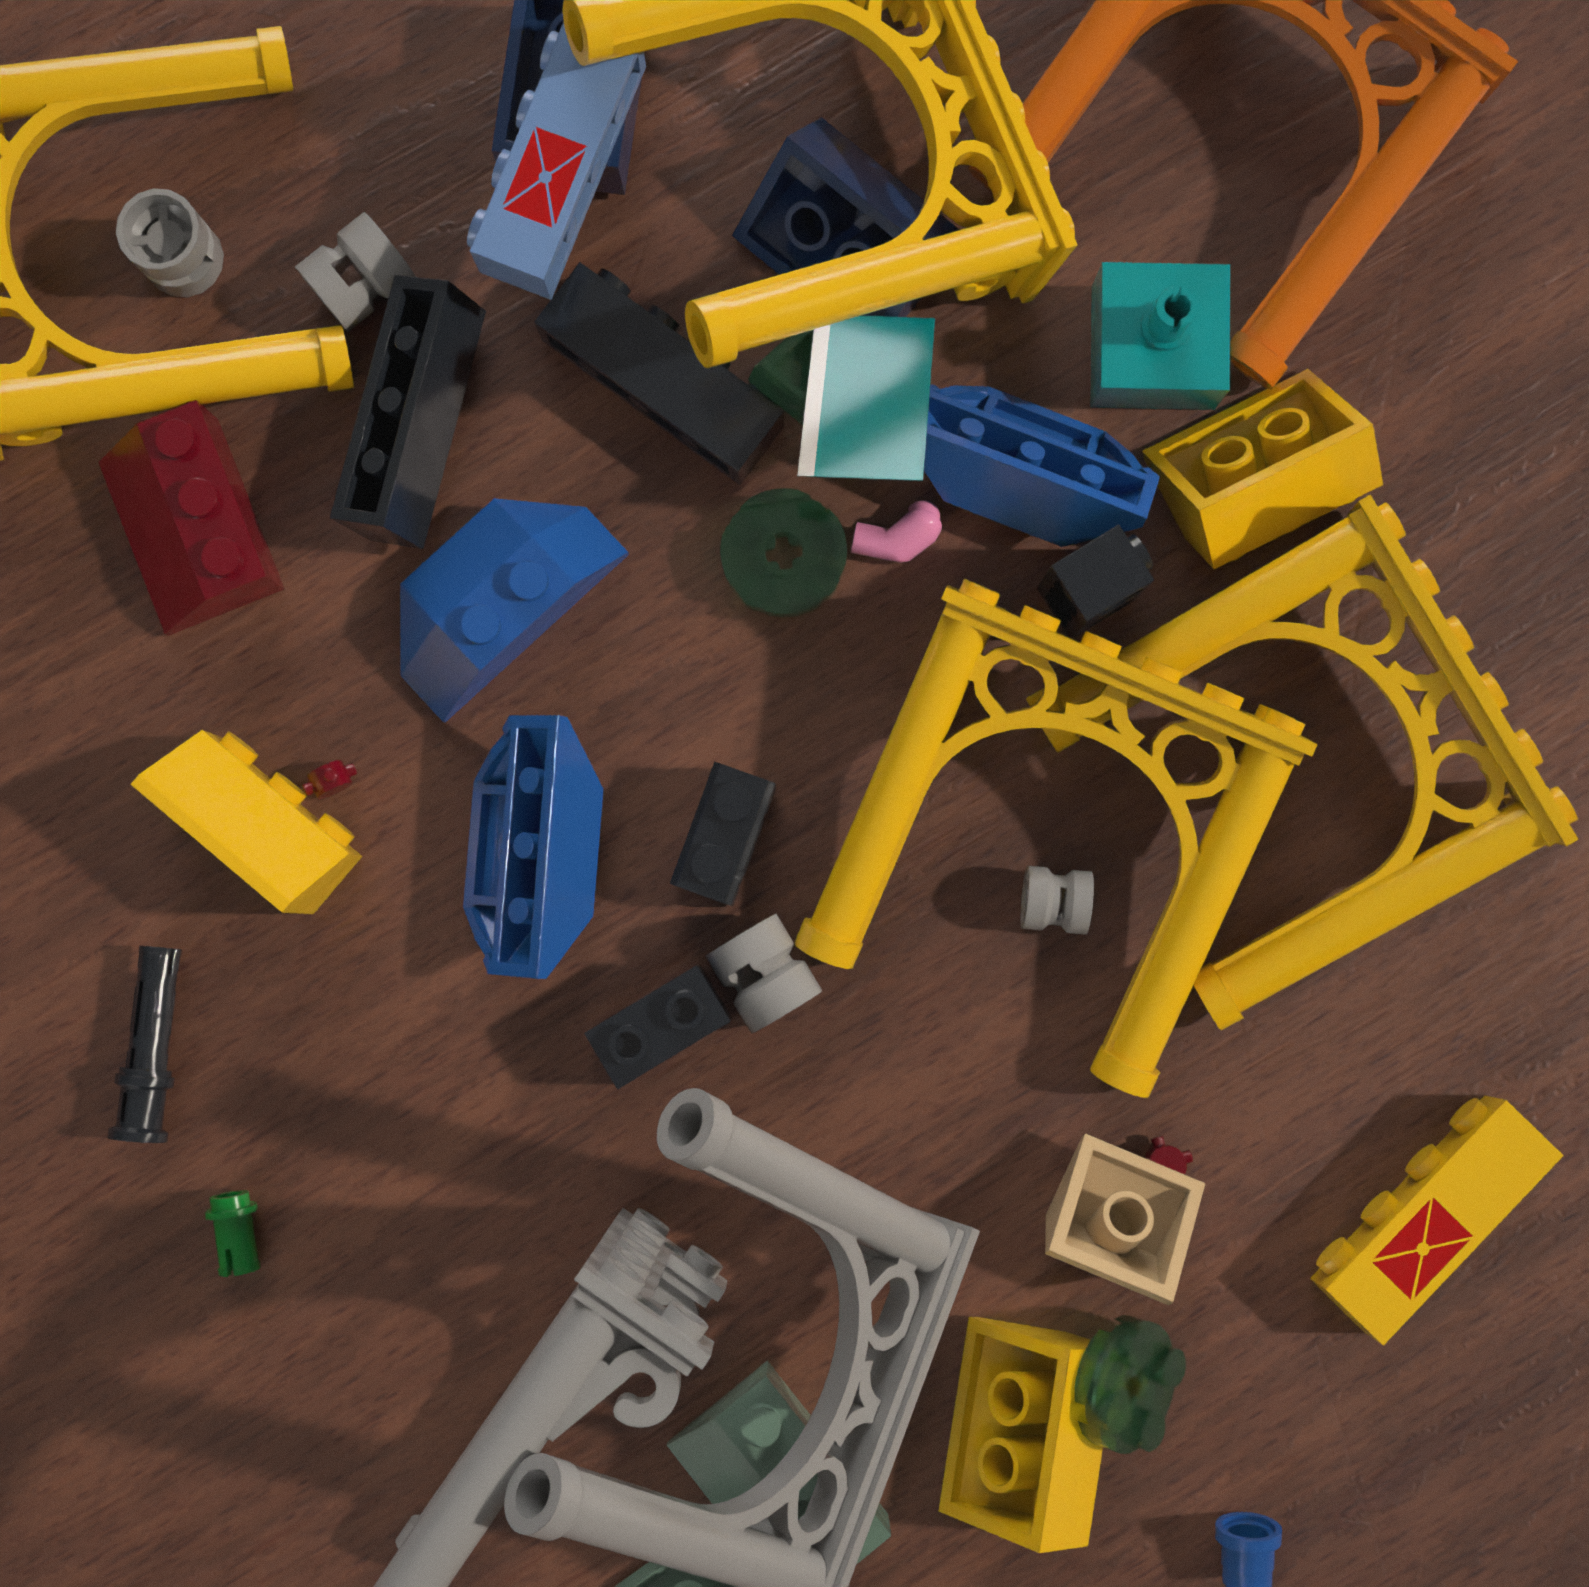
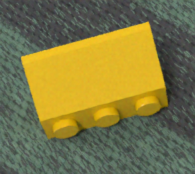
[1142,369,1383,569]
[131,730,362,914]
[938,1317,1118,1553]

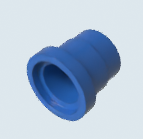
[1215,1512,1282,1587]

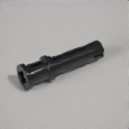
[107,945,182,1143]

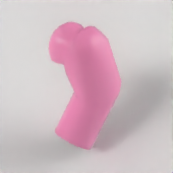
[851,500,942,563]

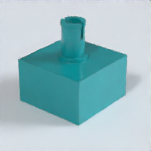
[1090,262,1230,410]

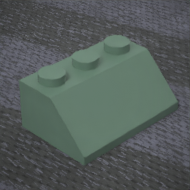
[667,1360,891,1565]

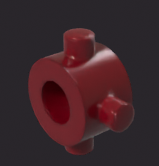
[302,760,357,799]
[1144,1136,1193,1175]

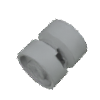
[116,188,224,298]
[295,212,416,332]
[705,914,822,1034]

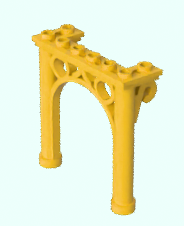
[563,0,1077,368]
[0,26,354,461]
[1026,495,1579,1031]
[794,578,1317,1098]

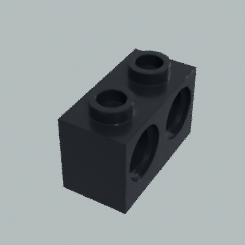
[1037,525,1154,639]
[584,964,733,1090]

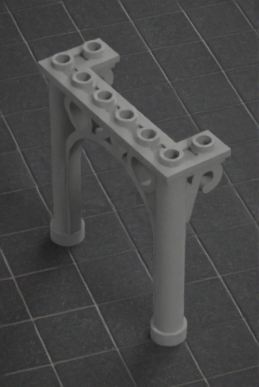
[504,1088,980,1587]
[373,1208,727,1587]

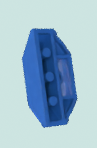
[924,384,1160,547]
[400,498,629,723]
[463,715,603,979]

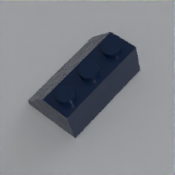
[732,117,960,317]

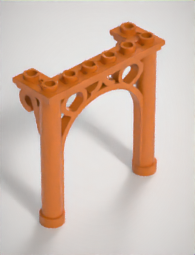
[968,0,1518,390]

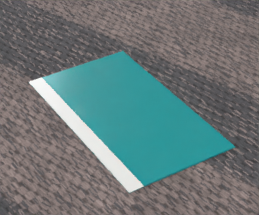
[797,316,935,481]

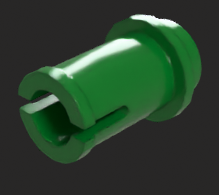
[205,1190,261,1277]

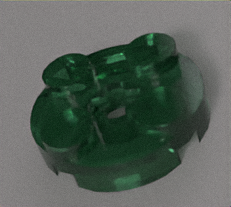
[720,488,847,617]
[1075,1315,1186,1454]

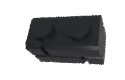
[670,761,776,907]

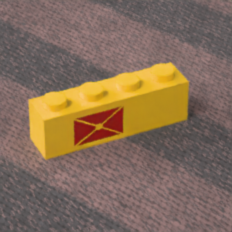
[1310,1095,1564,1346]

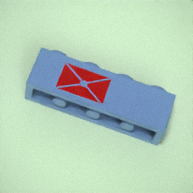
[467,22,646,300]

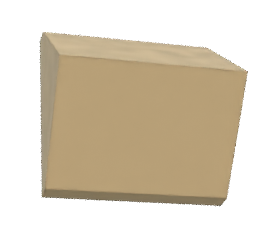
[1045,1134,1205,1305]

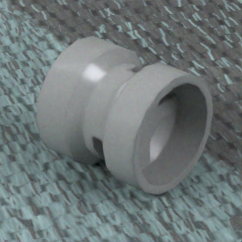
[1020,866,1094,935]

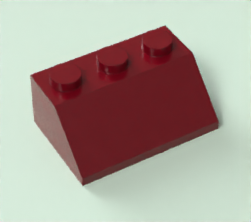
[98,400,285,636]

